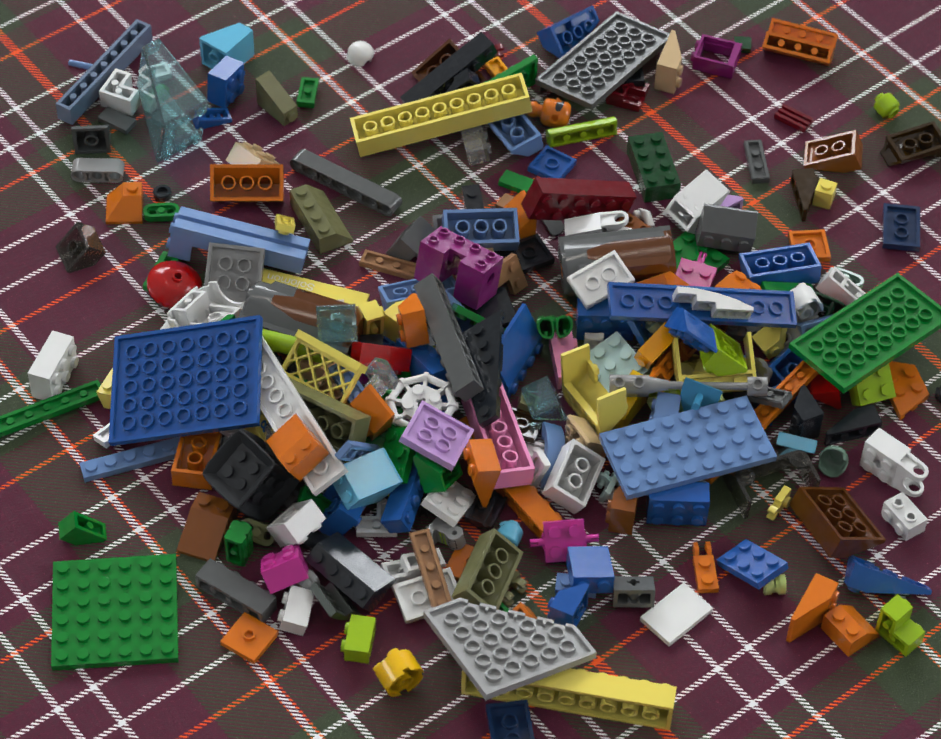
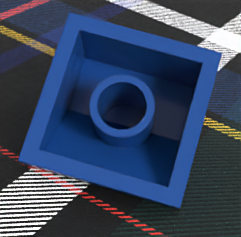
[547,583,590,627]

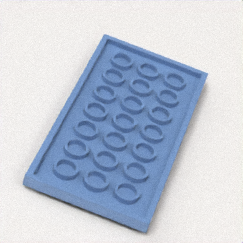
[599,395,777,500]

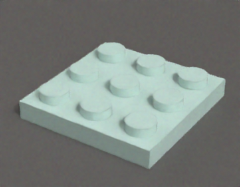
[590,331,651,393]

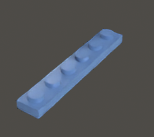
[79,437,180,483]

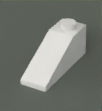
[816,266,866,306]

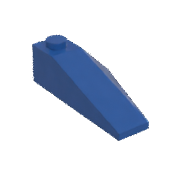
[537,5,600,58]

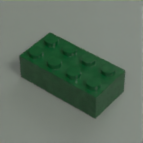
[626,132,681,203]

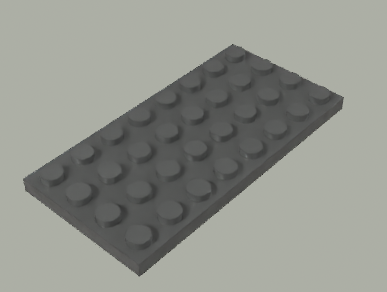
[535,11,670,110]

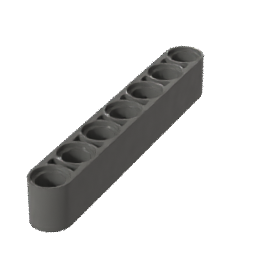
[290,149,403,217]

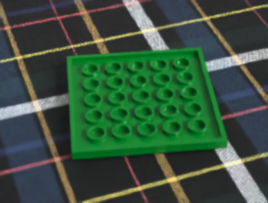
[51,554,179,671]

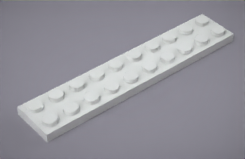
[260,336,348,496]

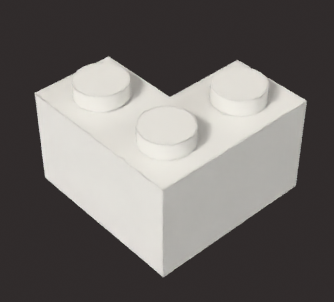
[99,68,140,116]

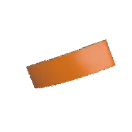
[649,339,697,392]

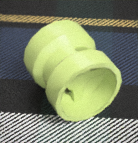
[763,574,787,595]

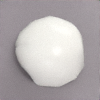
[347,41,374,66]

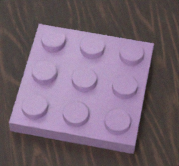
[399,400,474,471]

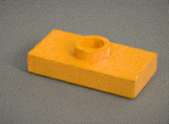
[483,56,508,78]

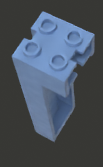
[166,206,310,274]

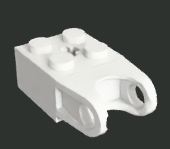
[564,211,632,236]
[860,428,929,497]

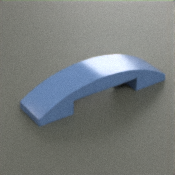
[540,421,565,489]

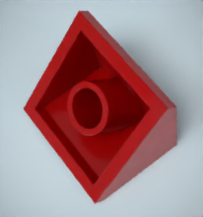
[808,374,842,410]

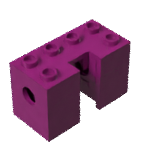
[414,226,504,310]

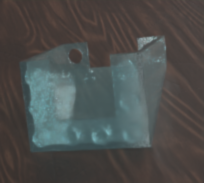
[137,38,209,163]

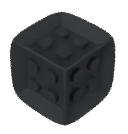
[203,429,300,521]

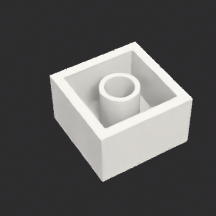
[266,499,326,547]

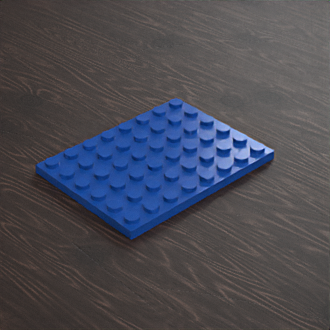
[109,315,263,446]

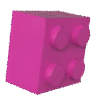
[261,544,309,594]

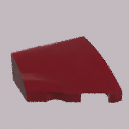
[606,83,650,112]

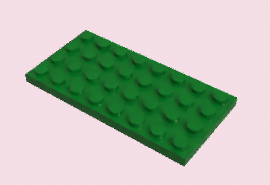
[789,273,941,394]

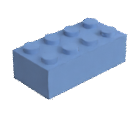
[442,208,520,251]

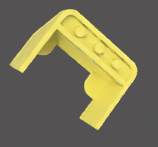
[671,332,757,393]
[560,343,628,435]

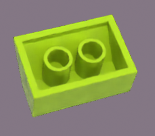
[699,323,748,376]

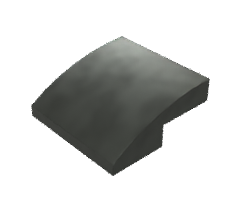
[309,582,360,620]

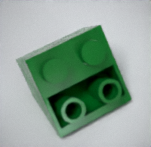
[413,453,463,493]

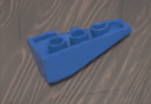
[844,555,932,595]

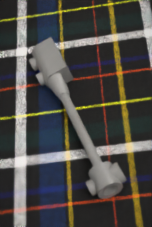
[609,375,768,397]

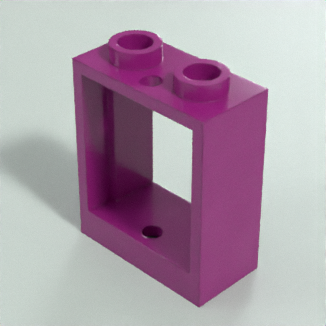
[690,34,742,79]

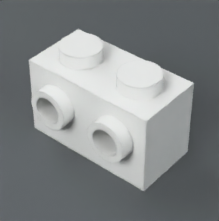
[881,492,928,541]
[277,585,314,636]

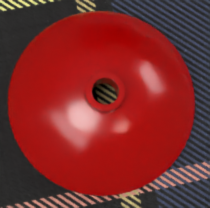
[147,261,203,309]

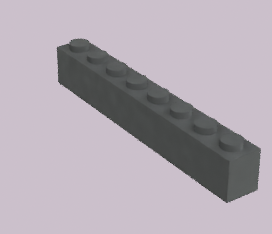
[414,273,484,402]

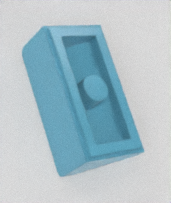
[776,432,818,454]

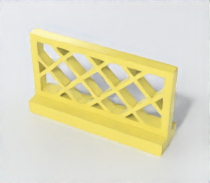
[282,329,368,404]

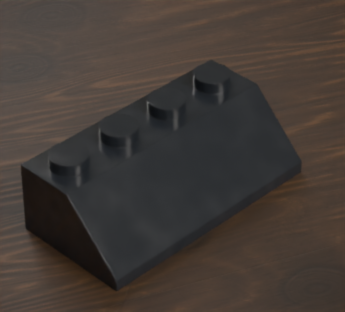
[305,531,396,612]

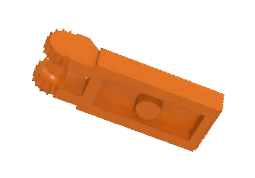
[692,541,719,593]

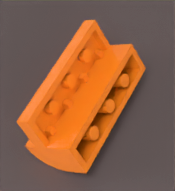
[762,18,839,66]

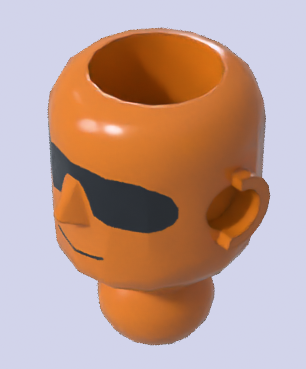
[527,98,571,128]

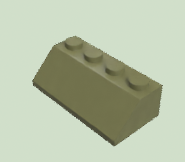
[289,184,353,254]
[451,528,524,610]

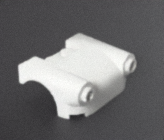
[165,281,245,329]

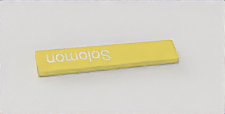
[262,268,370,306]

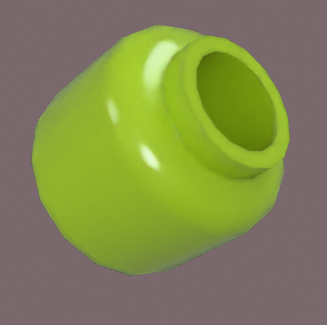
[873,93,900,119]

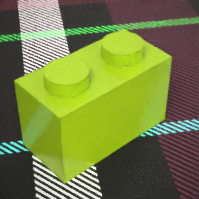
[341,614,376,664]

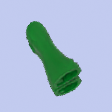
[536,315,573,339]

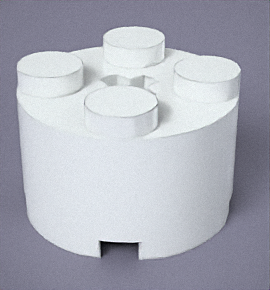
[790,283,824,323]

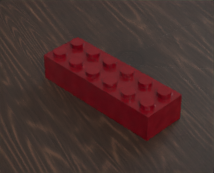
[521,177,637,221]

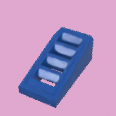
[192,107,232,130]

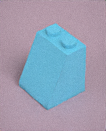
[199,22,255,69]
[333,448,403,510]

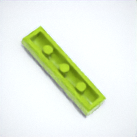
[546,116,617,147]
[262,329,328,363]

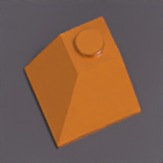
[106,182,144,225]

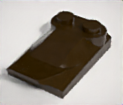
[880,121,941,166]

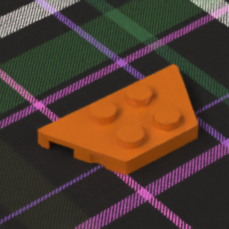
[889,361,929,420]

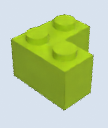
[875,594,925,657]

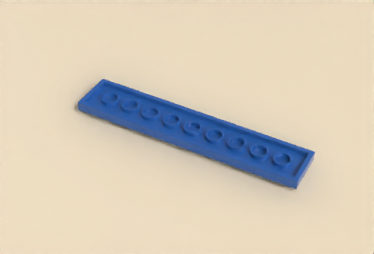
[607,282,797,328]

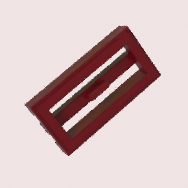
[774,104,814,133]

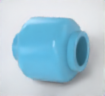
[497,520,523,547]

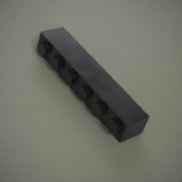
[400,32,498,104]

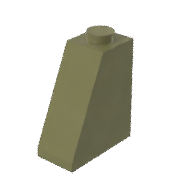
[255,71,298,126]

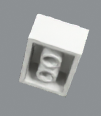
[28,330,79,400]
[542,439,606,514]

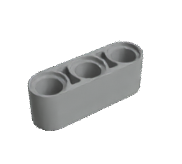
[71,158,125,183]

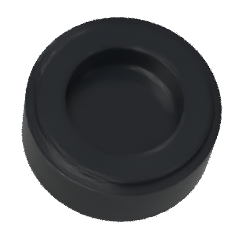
[153,185,172,202]

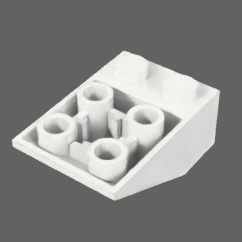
[665,170,730,234]

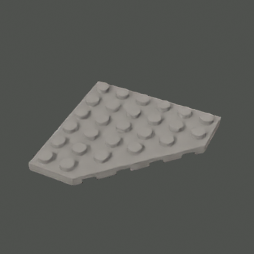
[423,598,597,701]

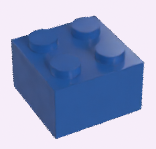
[207,56,245,108]

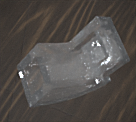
[363,357,398,397]

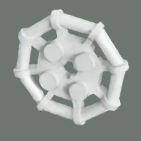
[385,372,459,427]

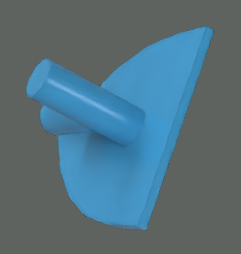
[681,377,723,411]

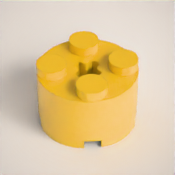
[373,648,424,697]

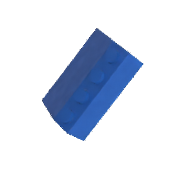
[500,303,543,399]

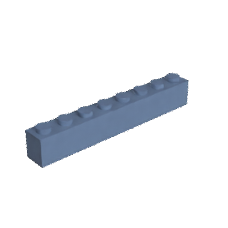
[55,19,153,125]

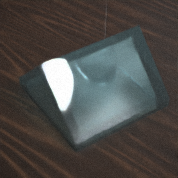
[316,304,358,343]
[521,376,567,421]

